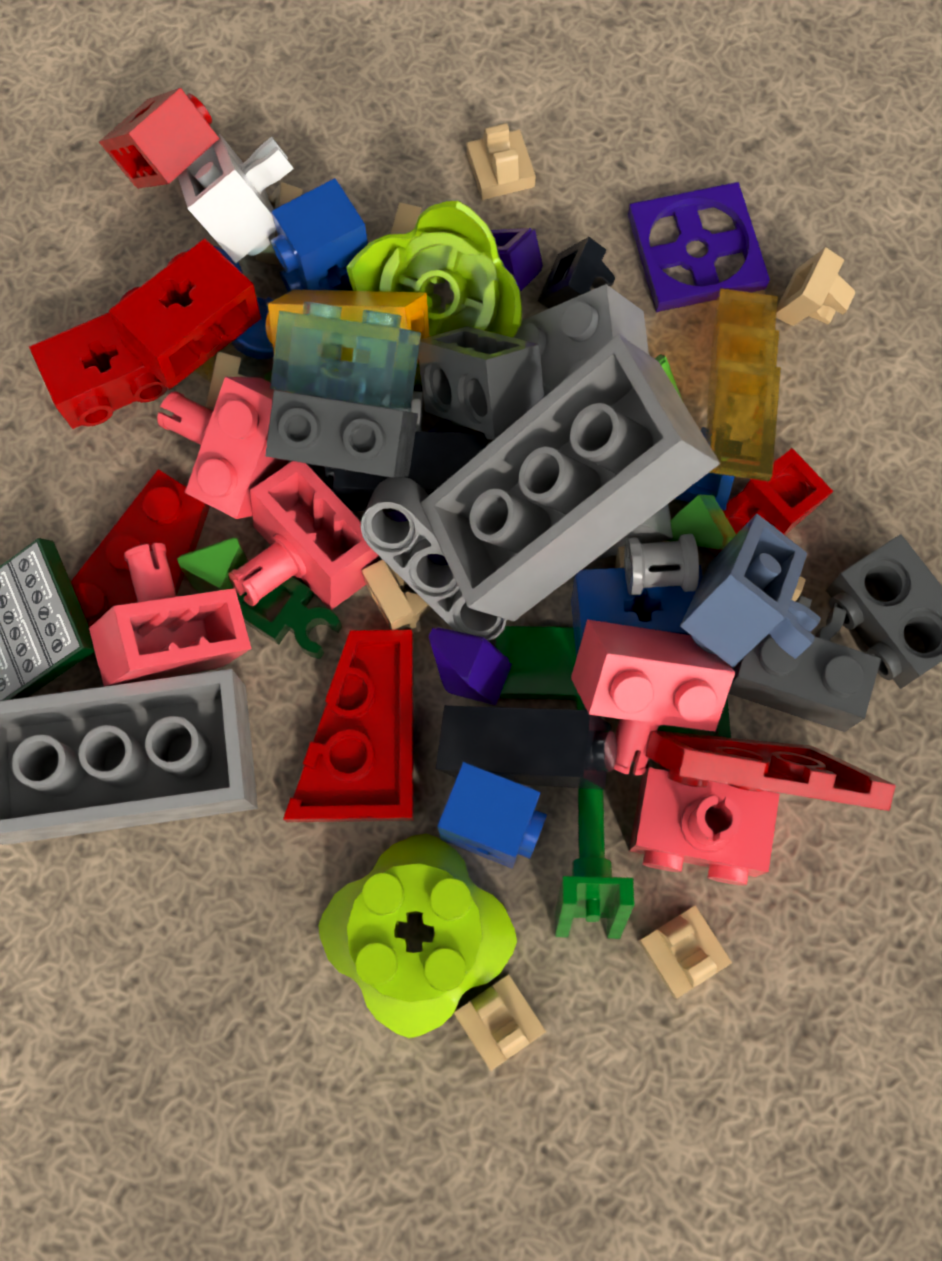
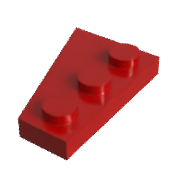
[71,469,210,627]
[283,630,414,823]
[645,730,896,811]

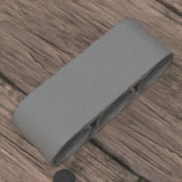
[360,477,507,641]

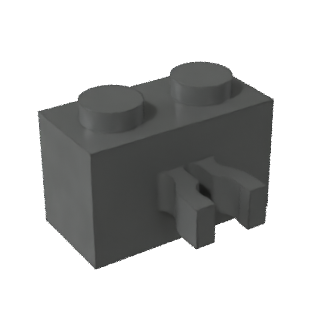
[728,596,881,732]

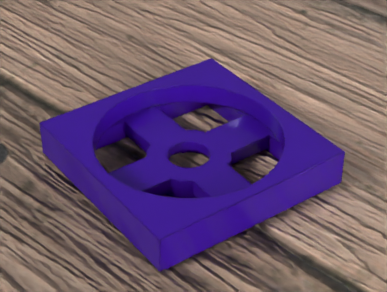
[628,182,770,312]

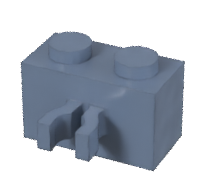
[680,513,821,667]

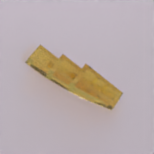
[706,288,781,481]

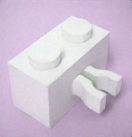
[178,134,294,263]

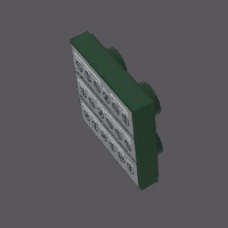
[0,538,95,701]

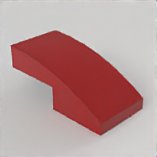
[708,448,833,556]

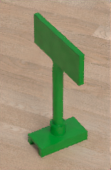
[496,626,634,939]

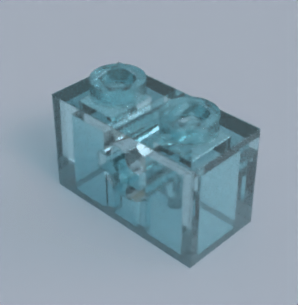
[270,302,421,409]

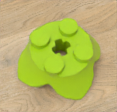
[346,201,523,386]
[318,834,517,1038]

